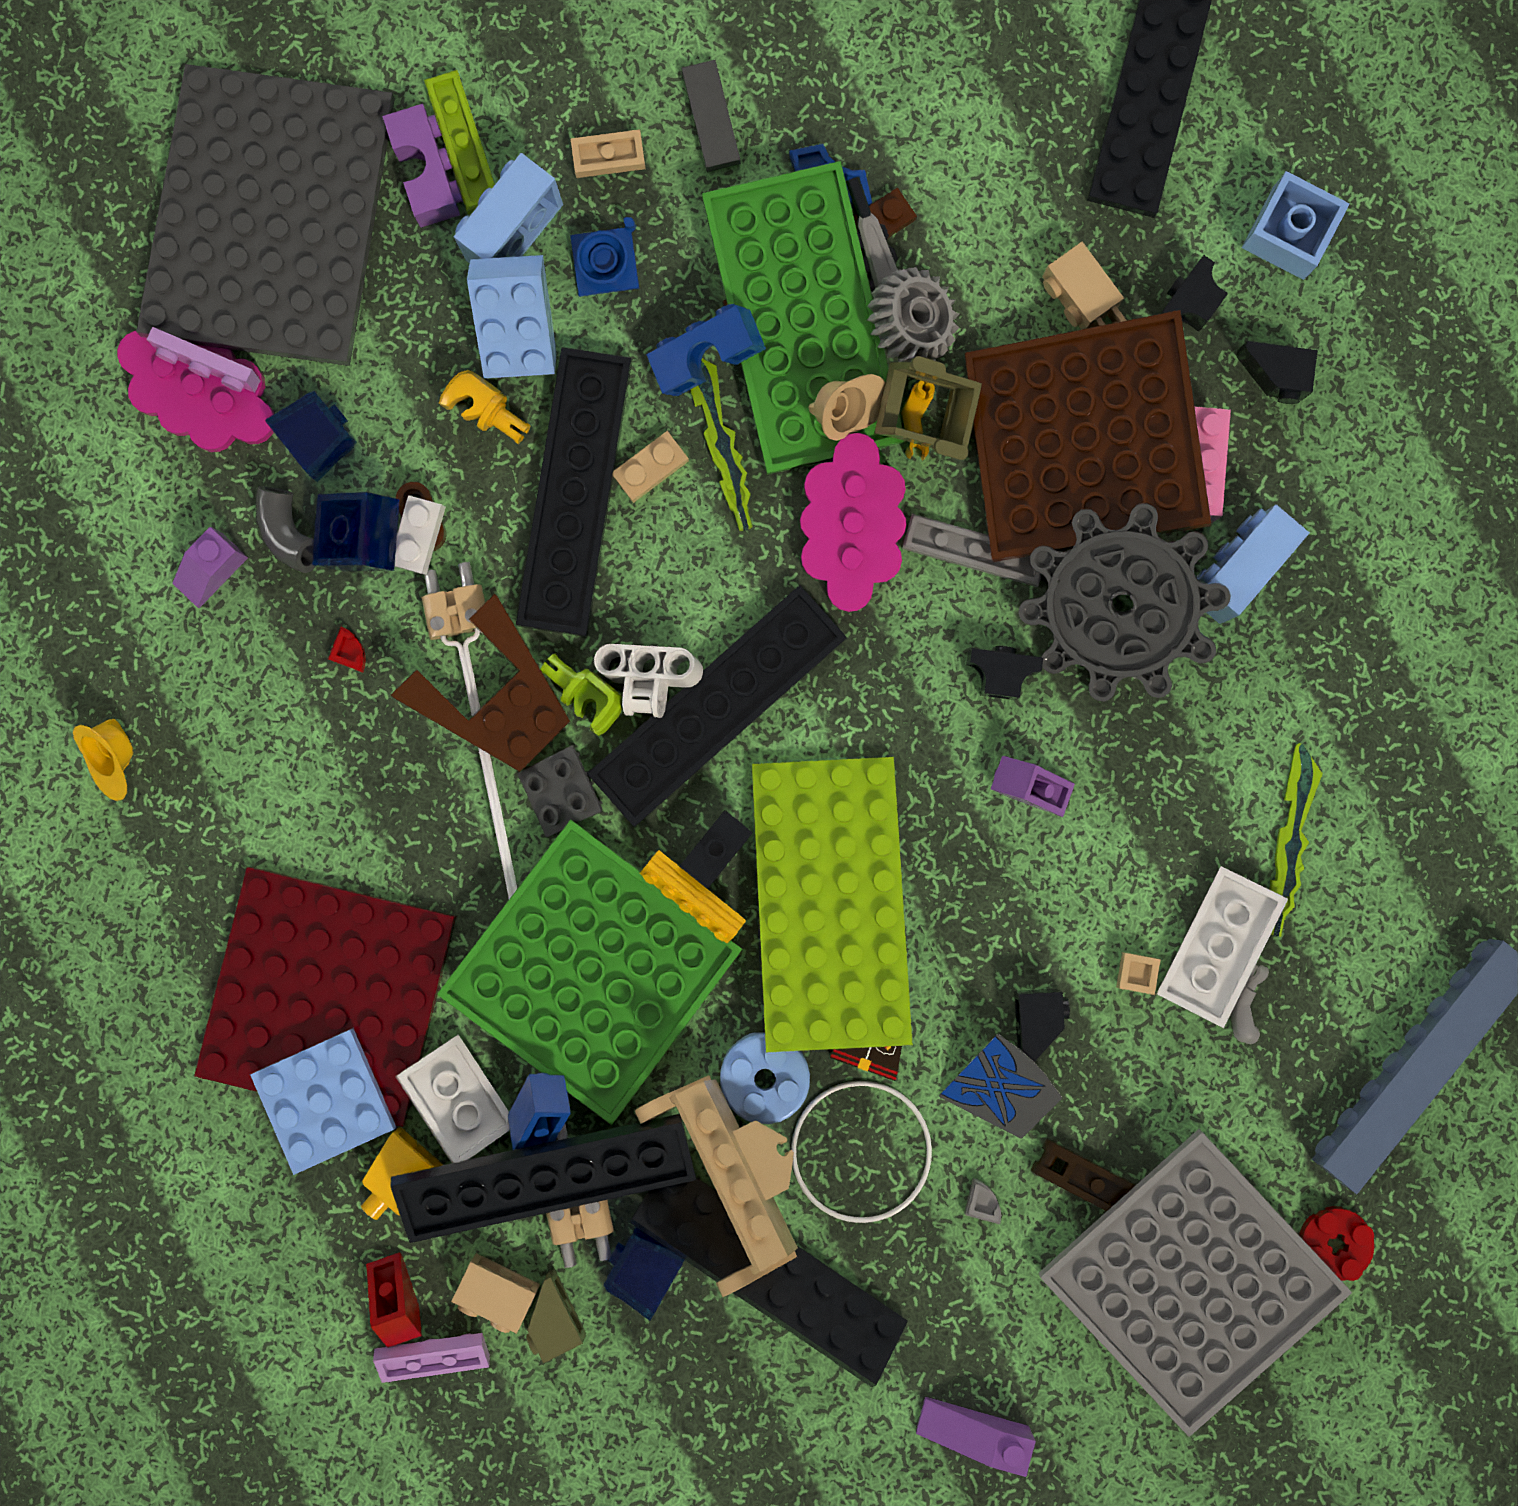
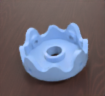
[720,1032,810,1124]

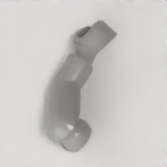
[1230,965,1269,1044]

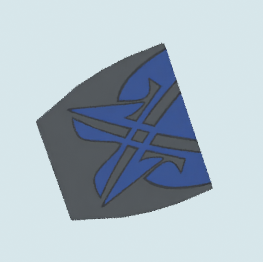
[939,1034,1062,1139]

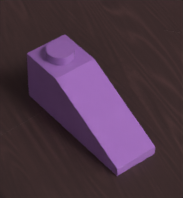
[916,1397,1036,1477]

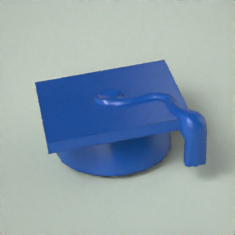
[570,217,639,297]

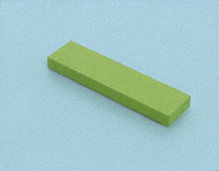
[424,70,495,214]

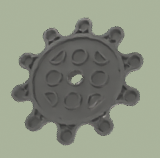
[1018,503,1231,701]

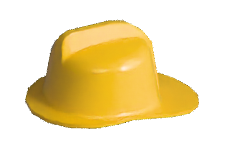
[73,719,134,801]

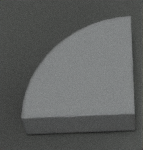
[964,1178,1001,1224]

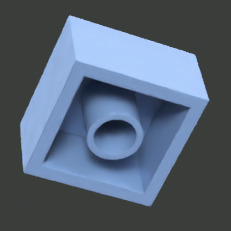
[1241,171,1349,280]

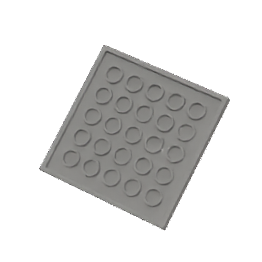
[1039,1129,1352,1437]

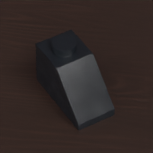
[1237,341,1318,404]
[1014,989,1070,1062]

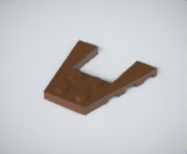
[391,594,570,772]

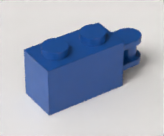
[508,1073,571,1150]

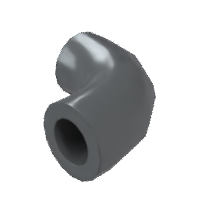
[256,486,320,573]

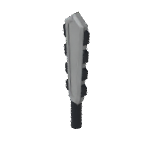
[846,177,914,318]

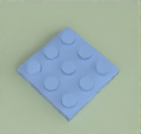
[250,1028,396,1175]

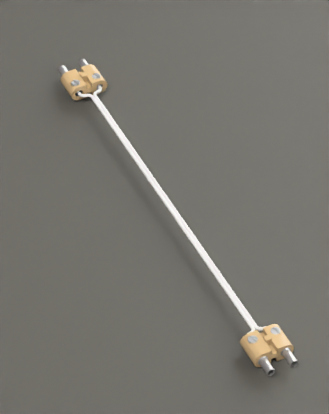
[421,562,614,1268]

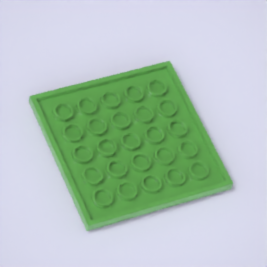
[437,819,742,1125]

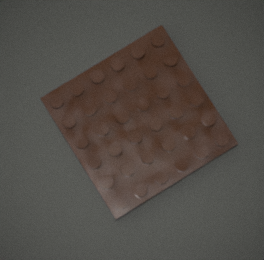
[965,310,1211,562]

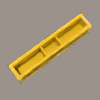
[639,850,746,943]

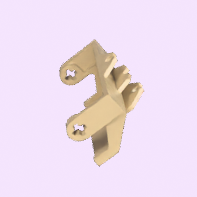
[635,1075,798,1297]

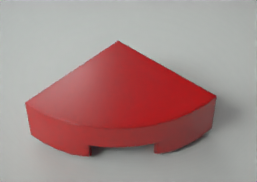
[328,627,366,673]

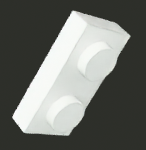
[389,495,446,575]

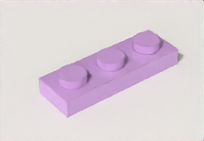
[146,327,261,393]
[373,1333,490,1383]

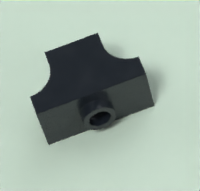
[1160,255,1228,332]
[966,646,1043,700]
[680,810,753,889]

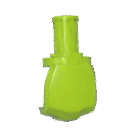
[540,654,623,736]

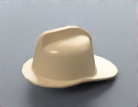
[808,374,885,441]

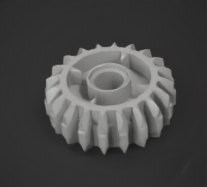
[867,267,959,362]

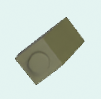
[526,1268,586,1363]

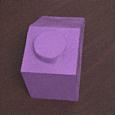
[172,527,248,608]
[991,756,1075,817]

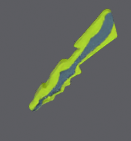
[690,358,753,531]
[1269,743,1323,937]

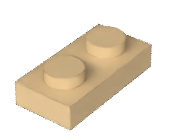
[571,130,646,178]
[613,431,689,503]

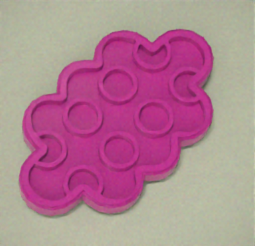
[117,331,276,452]
[800,433,906,612]

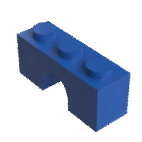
[646,304,766,396]

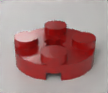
[1299,1206,1374,1281]

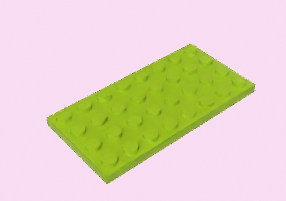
[752,757,913,1053]

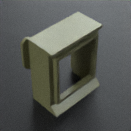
[874,356,982,460]

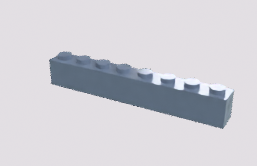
[1311,939,1518,1194]

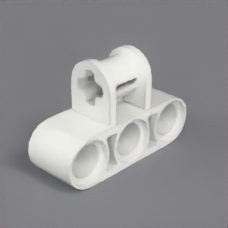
[594,644,703,718]

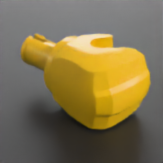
[439,370,531,444]

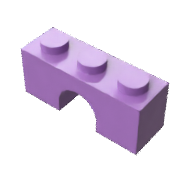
[382,103,463,227]

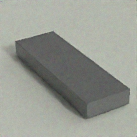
[682,60,741,172]

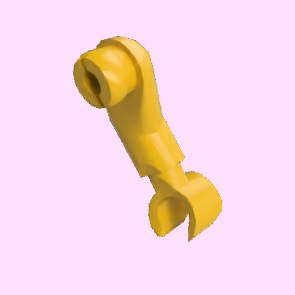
[901,380,935,461]

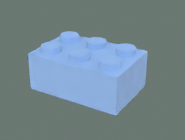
[454,153,563,263]
[467,255,557,379]
[1196,505,1310,624]

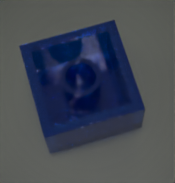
[312,492,400,571]

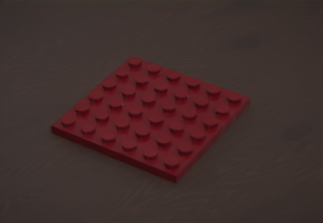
[194,867,457,1127]

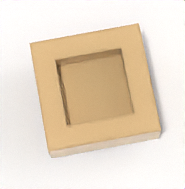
[1116,952,1161,995]

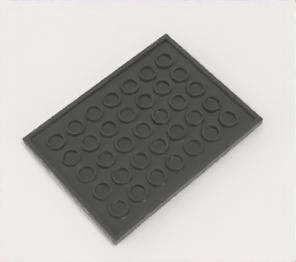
[136,64,395,366]

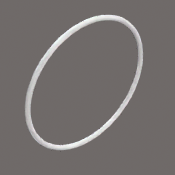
[791,1081,932,1223]

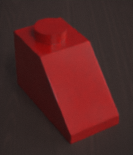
[366,1252,422,1348]

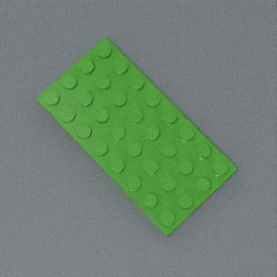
[702,161,905,475]

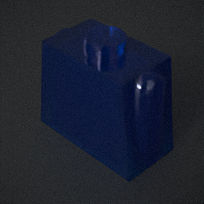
[265,391,357,482]
[603,1226,685,1321]

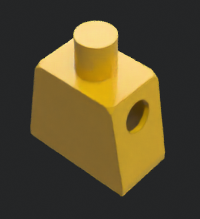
[361,1127,443,1220]

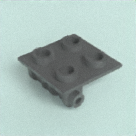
[517,745,603,838]

